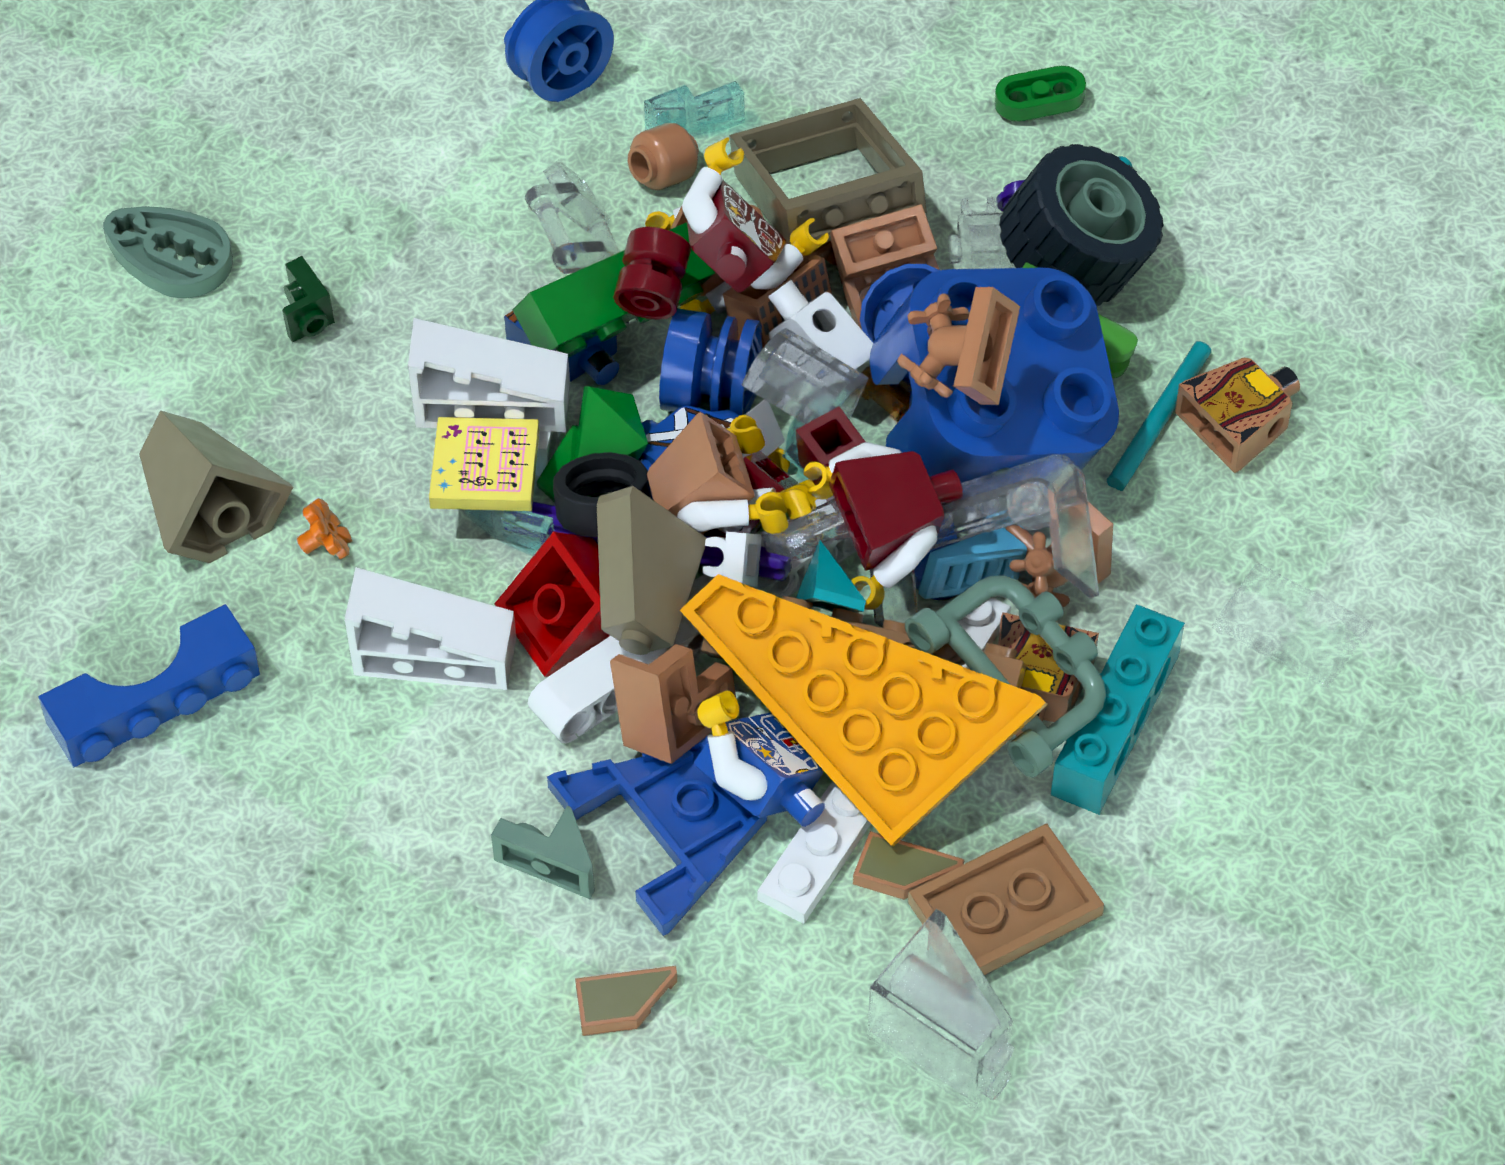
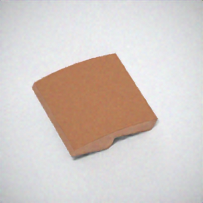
[830,204,939,329]

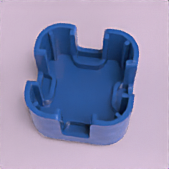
[870,268,1119,505]

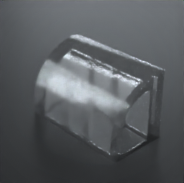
[742,328,869,424]

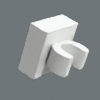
[703,532,762,586]

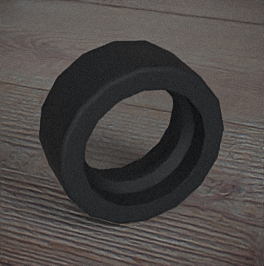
[553,452,651,537]

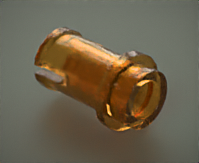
[856,365,910,423]

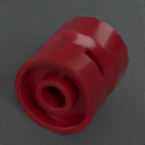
[613,227,691,320]

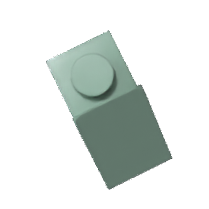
[491,806,595,899]

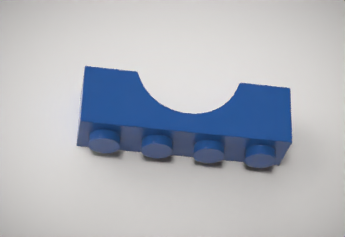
[38,604,260,768]

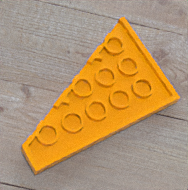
[680,574,1048,846]

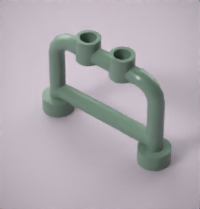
[905,575,1106,778]

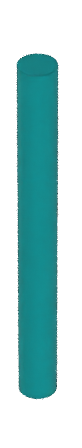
[1107,341,1211,491]

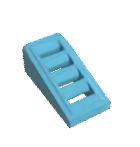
[918,526,1027,599]

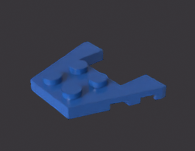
[547,736,767,936]

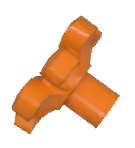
[297,498,352,559]

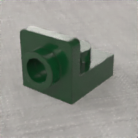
[282,256,335,343]

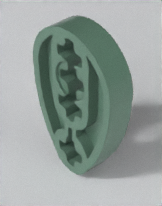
[103,206,233,298]

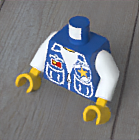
[694,691,825,827]

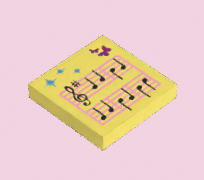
[429,417,539,511]

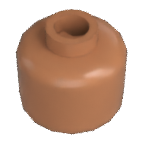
[627,123,699,190]

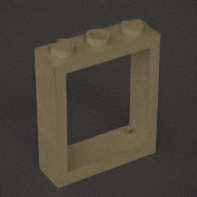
[729,98,927,244]

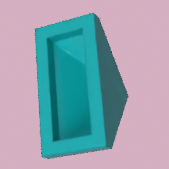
[797,540,866,613]

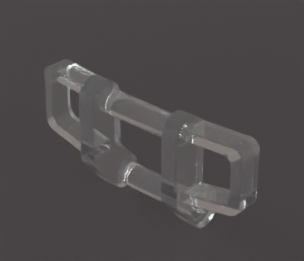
[525,160,638,326]

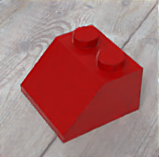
[494,531,610,677]

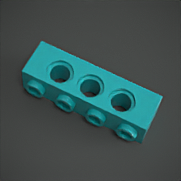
[1051,604,1185,815]

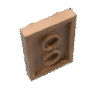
[908,823,1104,985]

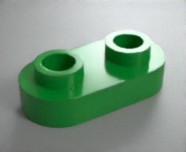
[994,65,1086,121]

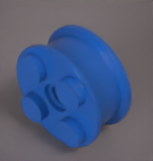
[504,0,614,102]

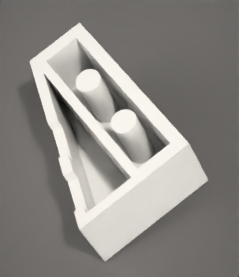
[408,318,570,432]
[345,567,517,690]

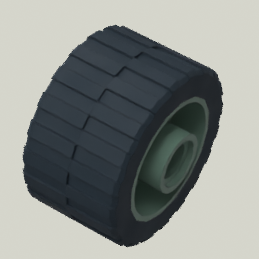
[999,144,1164,306]

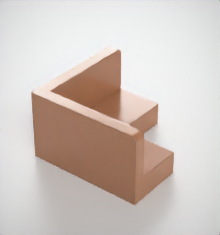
[610,644,736,764]

